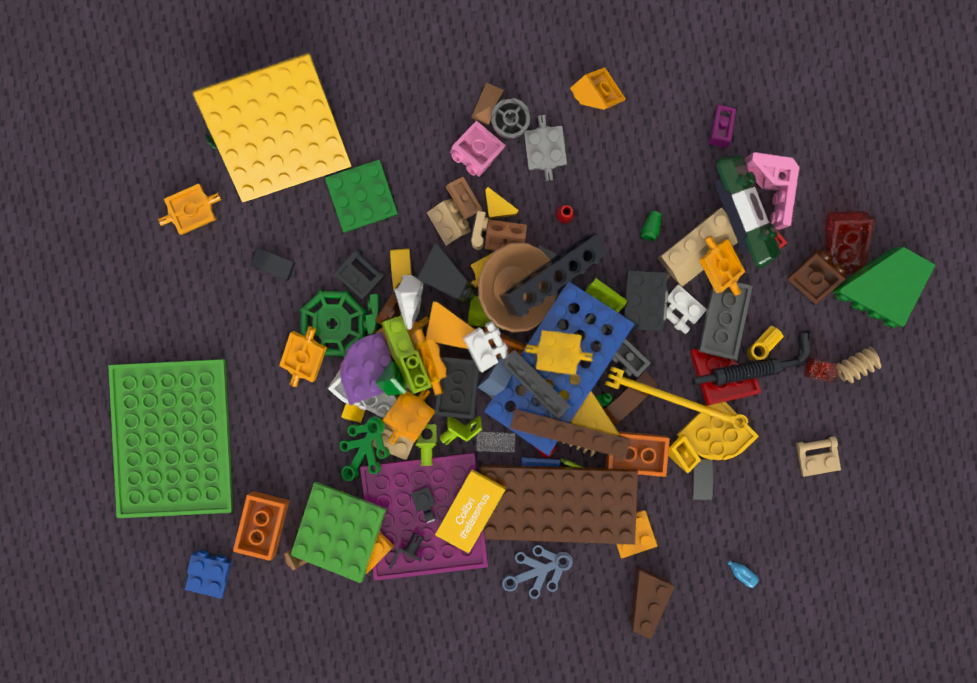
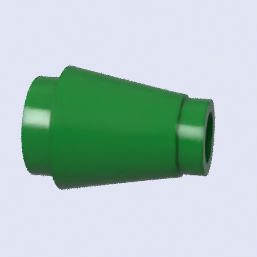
[640,211,661,241]

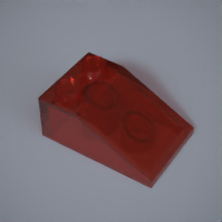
[825,211,875,274]

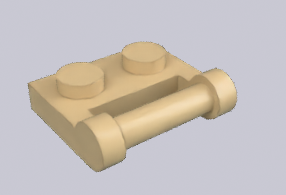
[472,211,488,250]
[796,436,841,477]

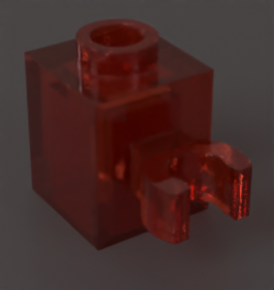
[804,358,837,383]

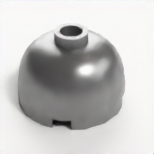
[491,98,530,139]

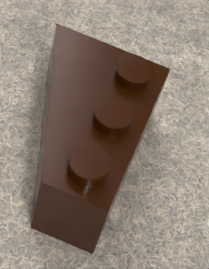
[630,565,675,639]

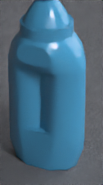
[727,560,759,588]

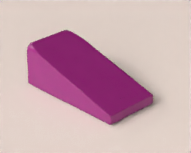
[709,105,736,148]

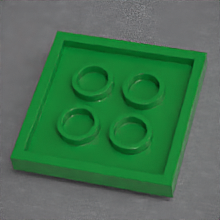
[325,160,398,233]

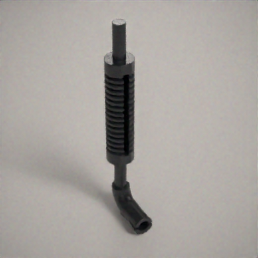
[692,330,813,386]

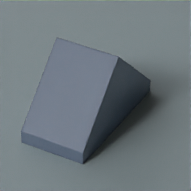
[477,356,512,397]

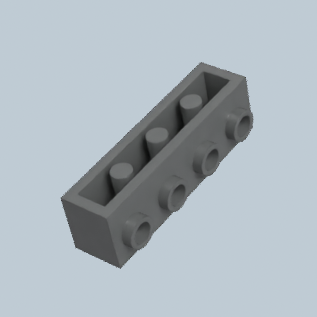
[581,314,651,377]

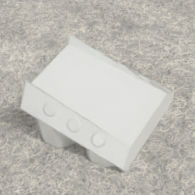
[395,275,424,329]

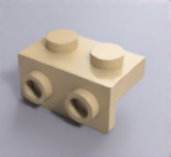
[427,199,471,246]

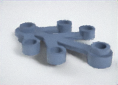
[502,544,573,599]

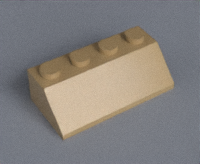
[657,208,738,287]

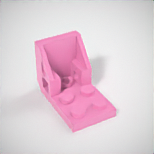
[744,152,799,230]

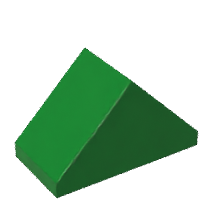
[375,361,406,396]

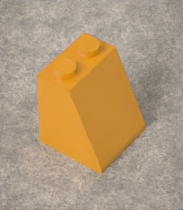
[426,302,475,349]

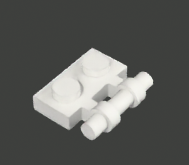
[667,284,707,334]
[463,322,509,372]

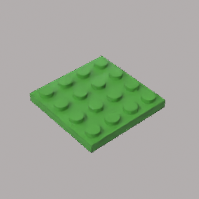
[291,482,387,583]

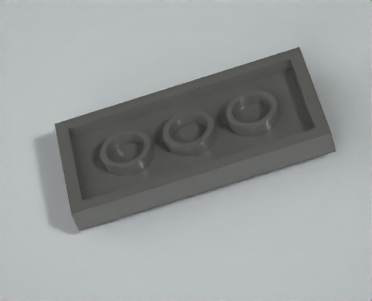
[698,282,753,361]

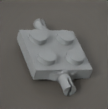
[524,115,567,181]

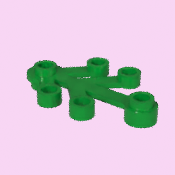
[340,416,390,481]

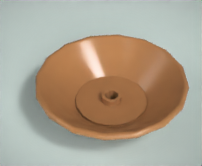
[478,243,558,332]

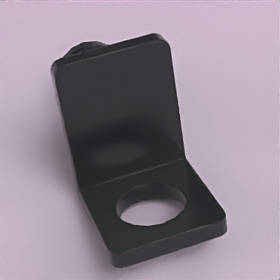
[388,532,424,569]

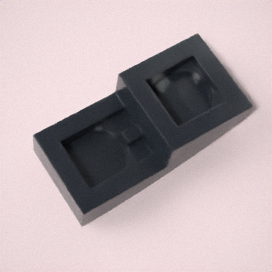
[250,248,295,281]

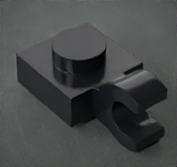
[411,486,436,523]

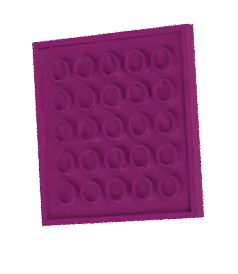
[360,452,488,581]

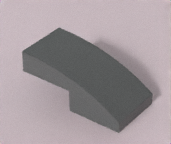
[691,459,713,500]

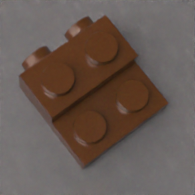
[788,249,846,304]

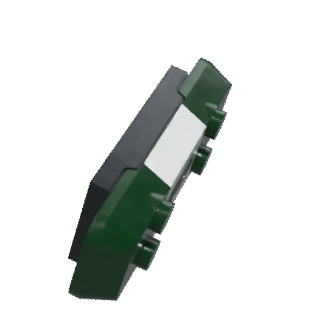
[714,156,781,268]

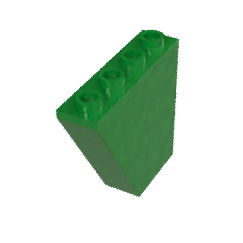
[831,247,935,328]

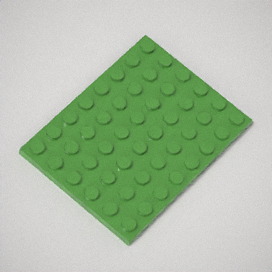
[108,359,234,518]

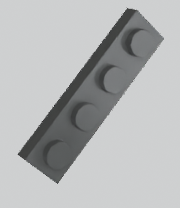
[503,350,570,419]

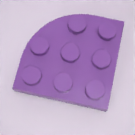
[340,332,392,405]

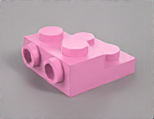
[450,121,506,177]

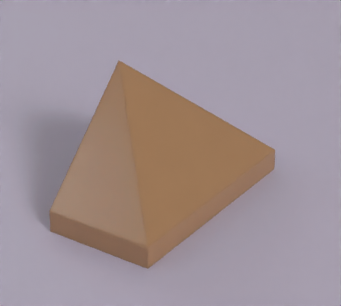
[471,82,504,126]

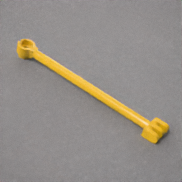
[605,366,748,430]

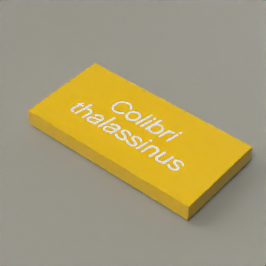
[435,469,506,553]

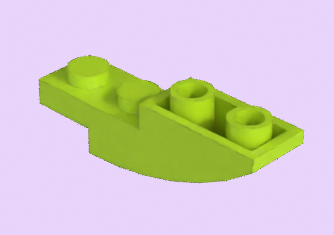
[382,316,432,394]

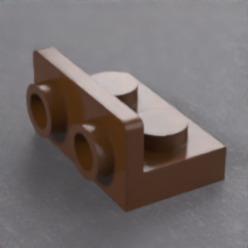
[375,283,401,325]

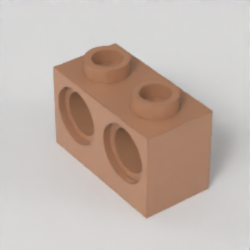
[485,220,527,250]

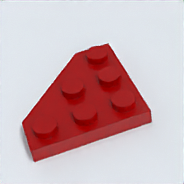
[690,349,761,406]

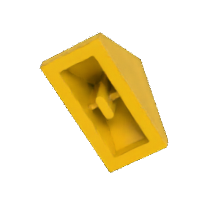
[486,187,519,219]
[668,434,701,473]

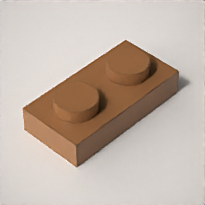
[446,177,483,220]

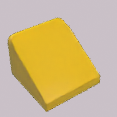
[341,403,366,423]

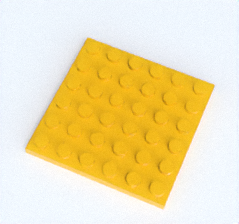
[193,53,351,203]

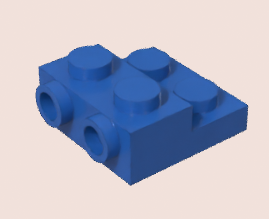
[185,550,232,599]

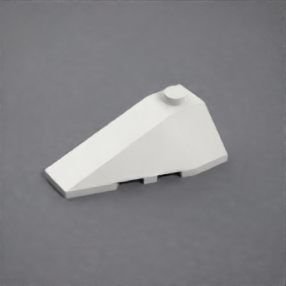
[328,370,398,418]

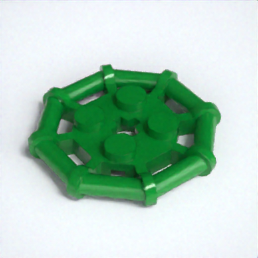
[299,289,367,358]

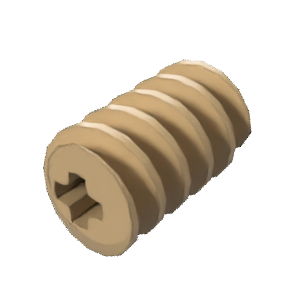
[835,346,881,383]

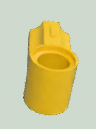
[747,325,784,361]

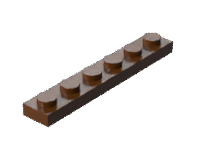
[510,408,630,458]

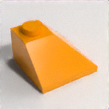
[570,67,626,110]

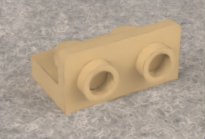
[372,423,414,460]

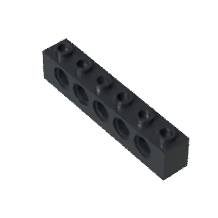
[499,234,607,317]

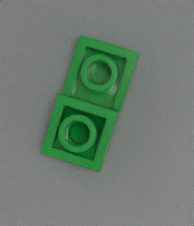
[363,294,382,335]

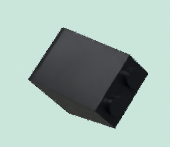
[417,244,475,304]

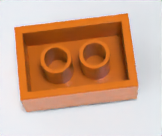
[605,431,670,477]
[233,491,290,561]

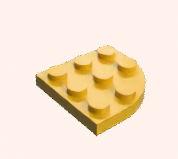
[676,402,759,460]

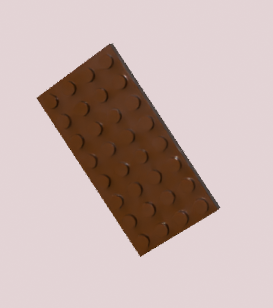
[481,465,638,545]

